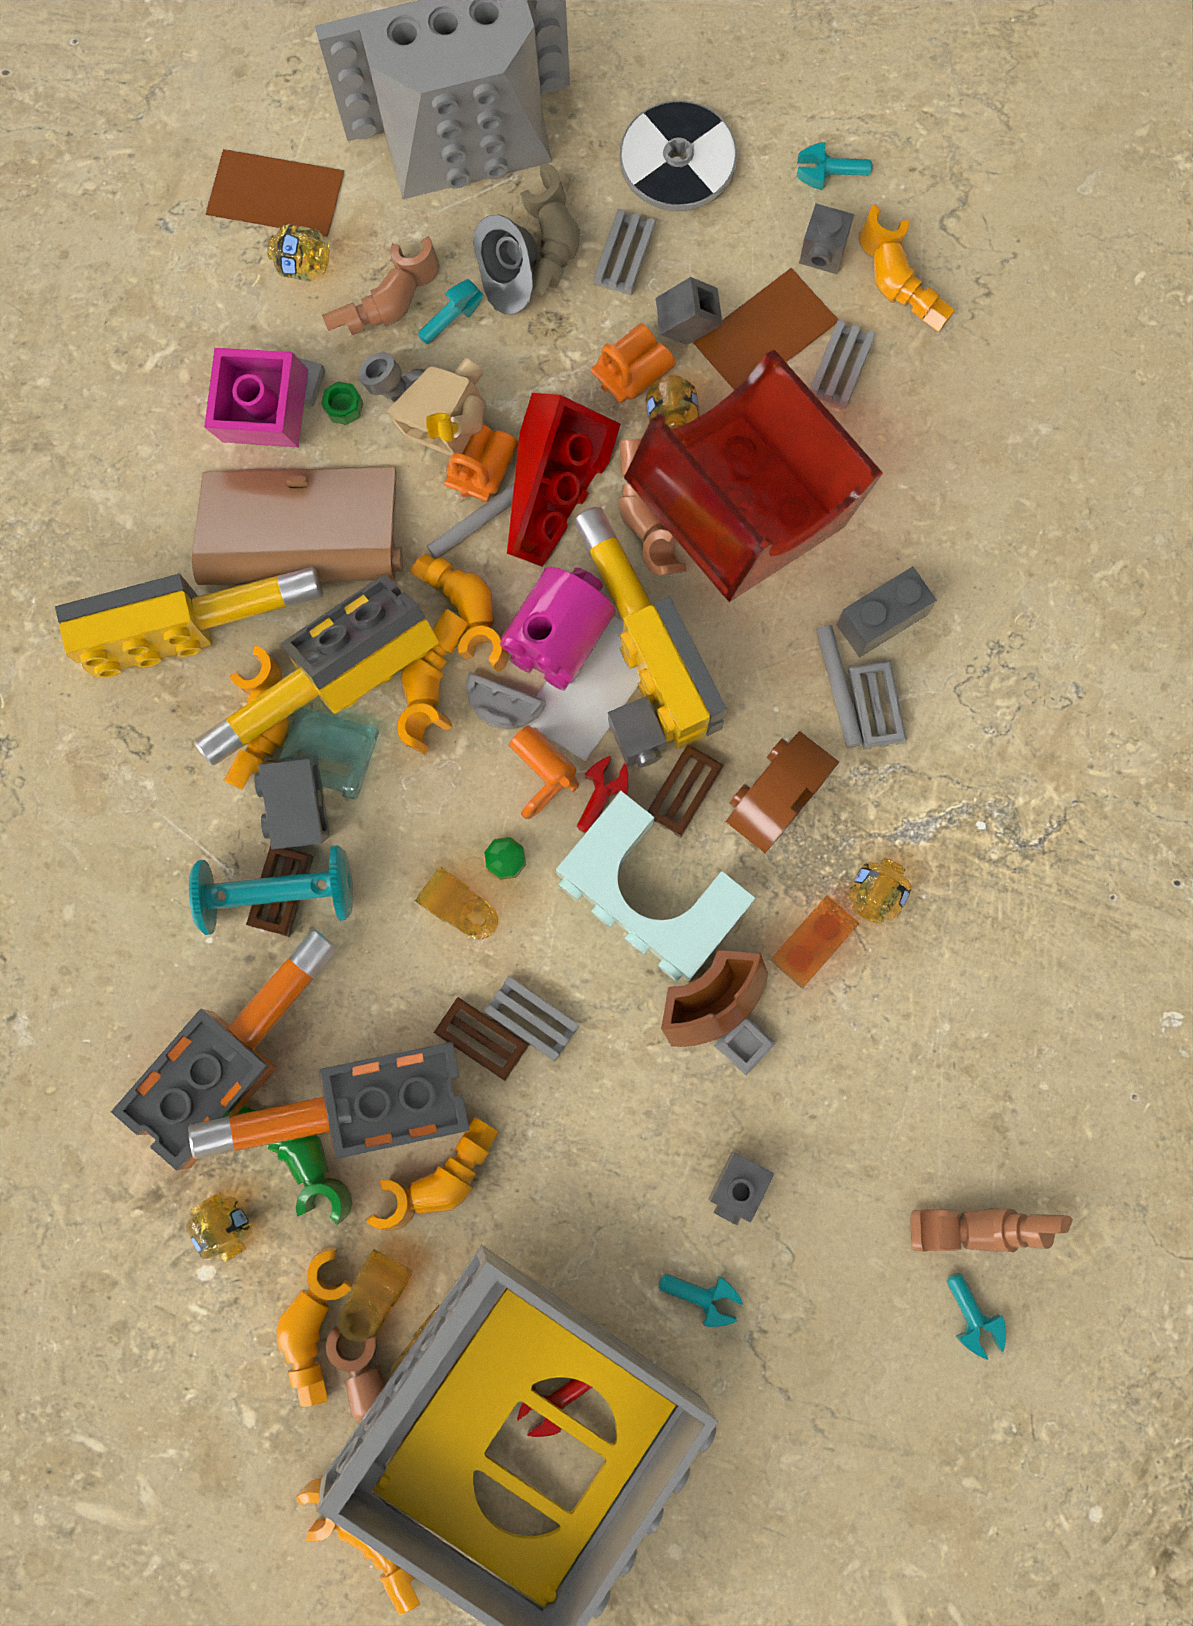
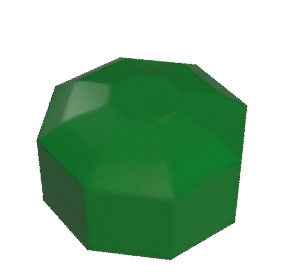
[321,381,363,425]
[484,837,526,880]

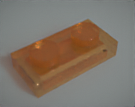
[770,895,860,988]

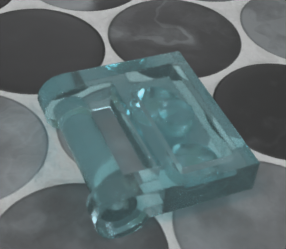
[278,707,379,800]

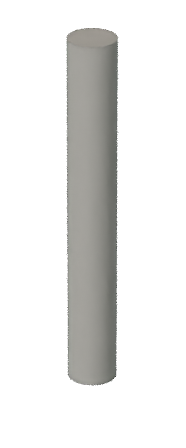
[427,483,514,559]
[816,625,863,748]

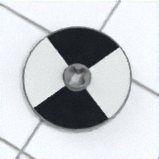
[620,101,737,211]

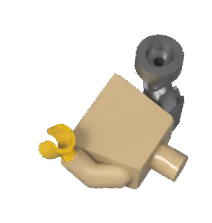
[358,352,486,456]

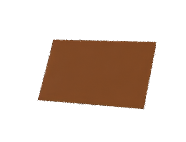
[205,149,344,237]
[693,268,838,397]

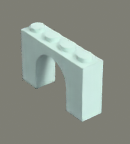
[556,791,755,982]

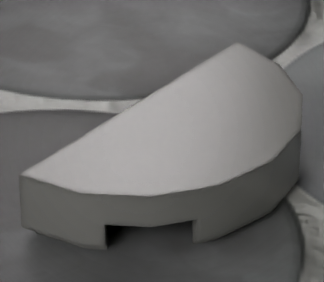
[466,672,547,730]

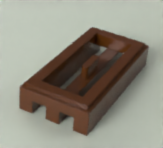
[647,744,724,838]
[246,845,314,937]
[433,997,530,1081]

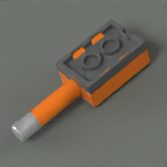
[111,929,338,1170]
[188,1042,469,1159]

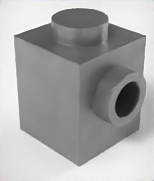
[799,203,854,274]
[656,277,723,345]
[608,696,667,768]
[708,1152,774,1225]

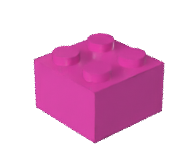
[204,348,308,448]

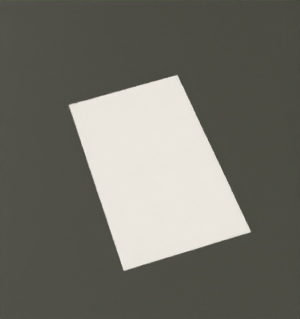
[529,616,641,761]

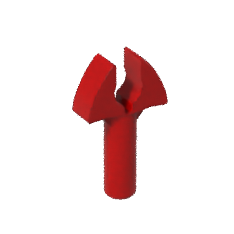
[577,756,629,833]
[517,1379,593,1437]

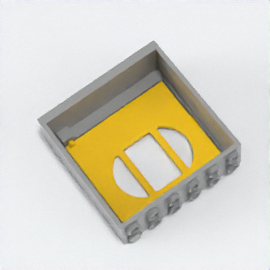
[317,1244,718,1626]

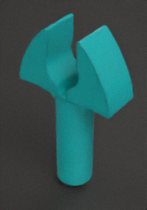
[797,142,872,190]
[418,279,484,344]
[946,1273,1006,1360]
[658,1274,743,1327]

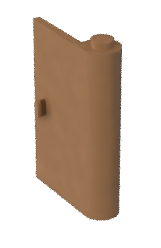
[192,467,403,585]

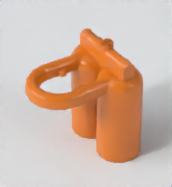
[590,323,676,404]
[444,424,519,503]
[508,725,579,819]

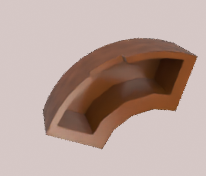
[725,731,839,853]
[661,950,768,1047]

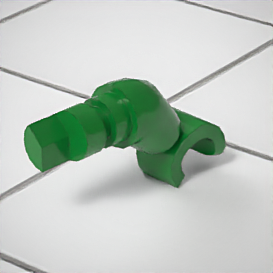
[237,1106,352,1225]

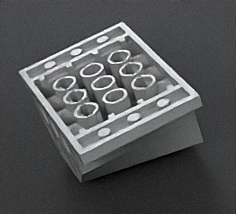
[315,0,570,199]

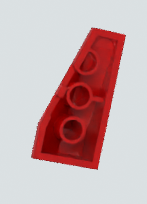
[507,393,621,567]

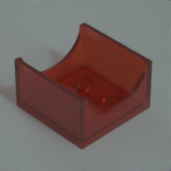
[624,349,883,602]

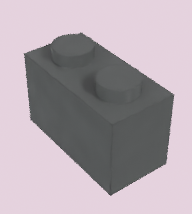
[836,567,937,658]
[254,754,330,850]

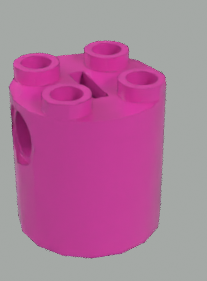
[500,566,615,691]

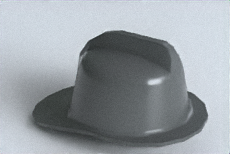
[473,214,537,314]

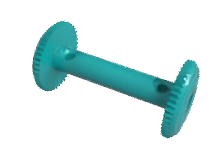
[189,845,353,935]

